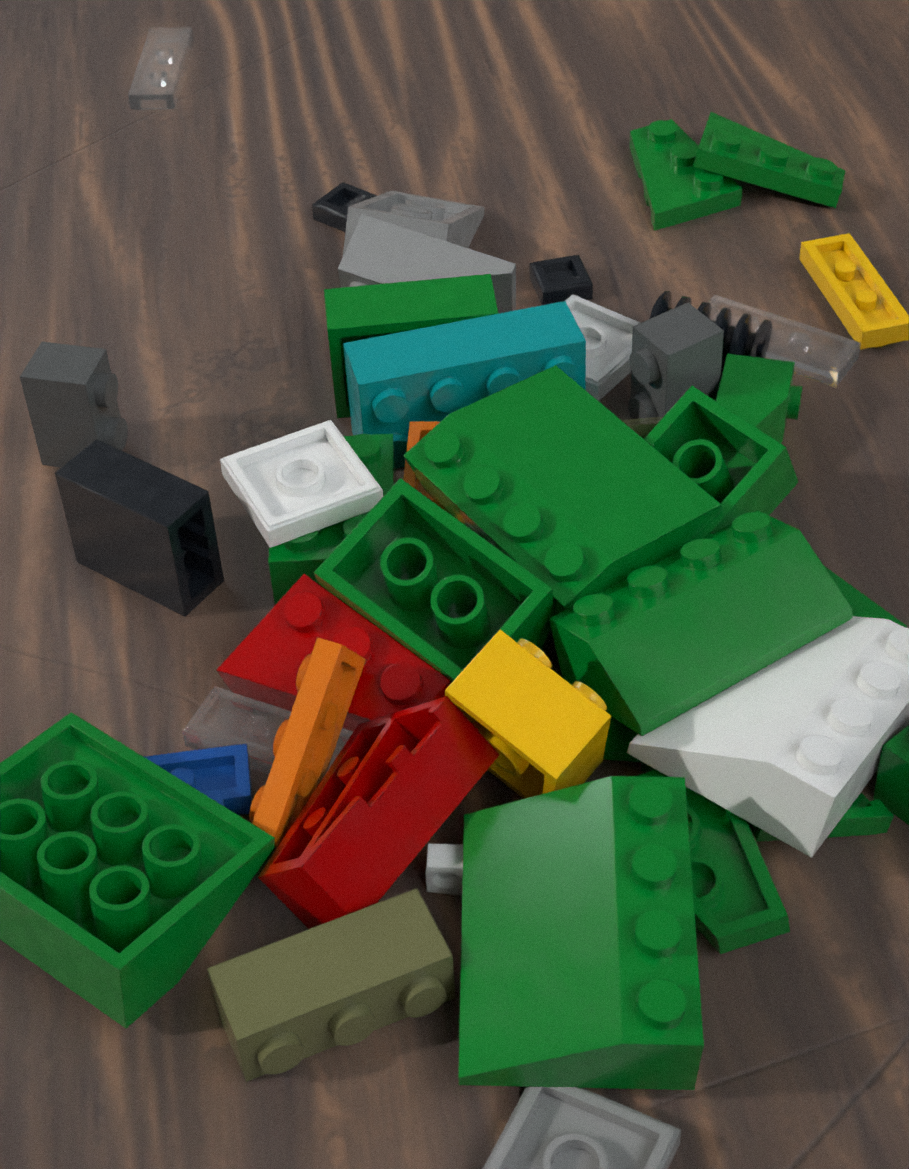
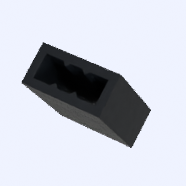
[55,439,224,617]

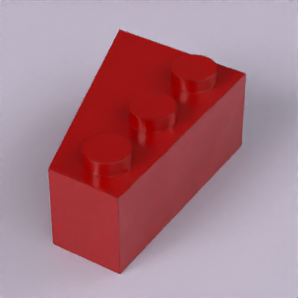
[216,574,451,738]
[258,696,499,929]

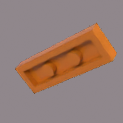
[249,637,366,848]

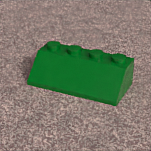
[549,510,853,736]

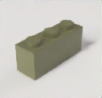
[207,888,456,1082]

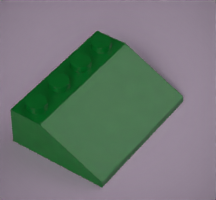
[403,365,723,615]
[0,712,275,1029]
[458,776,704,1090]

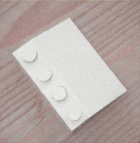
[627,616,909,858]

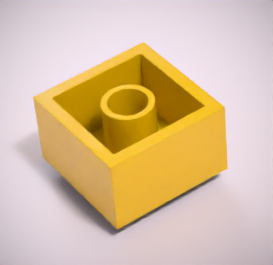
[445,630,611,799]

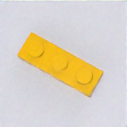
[799,233,909,350]

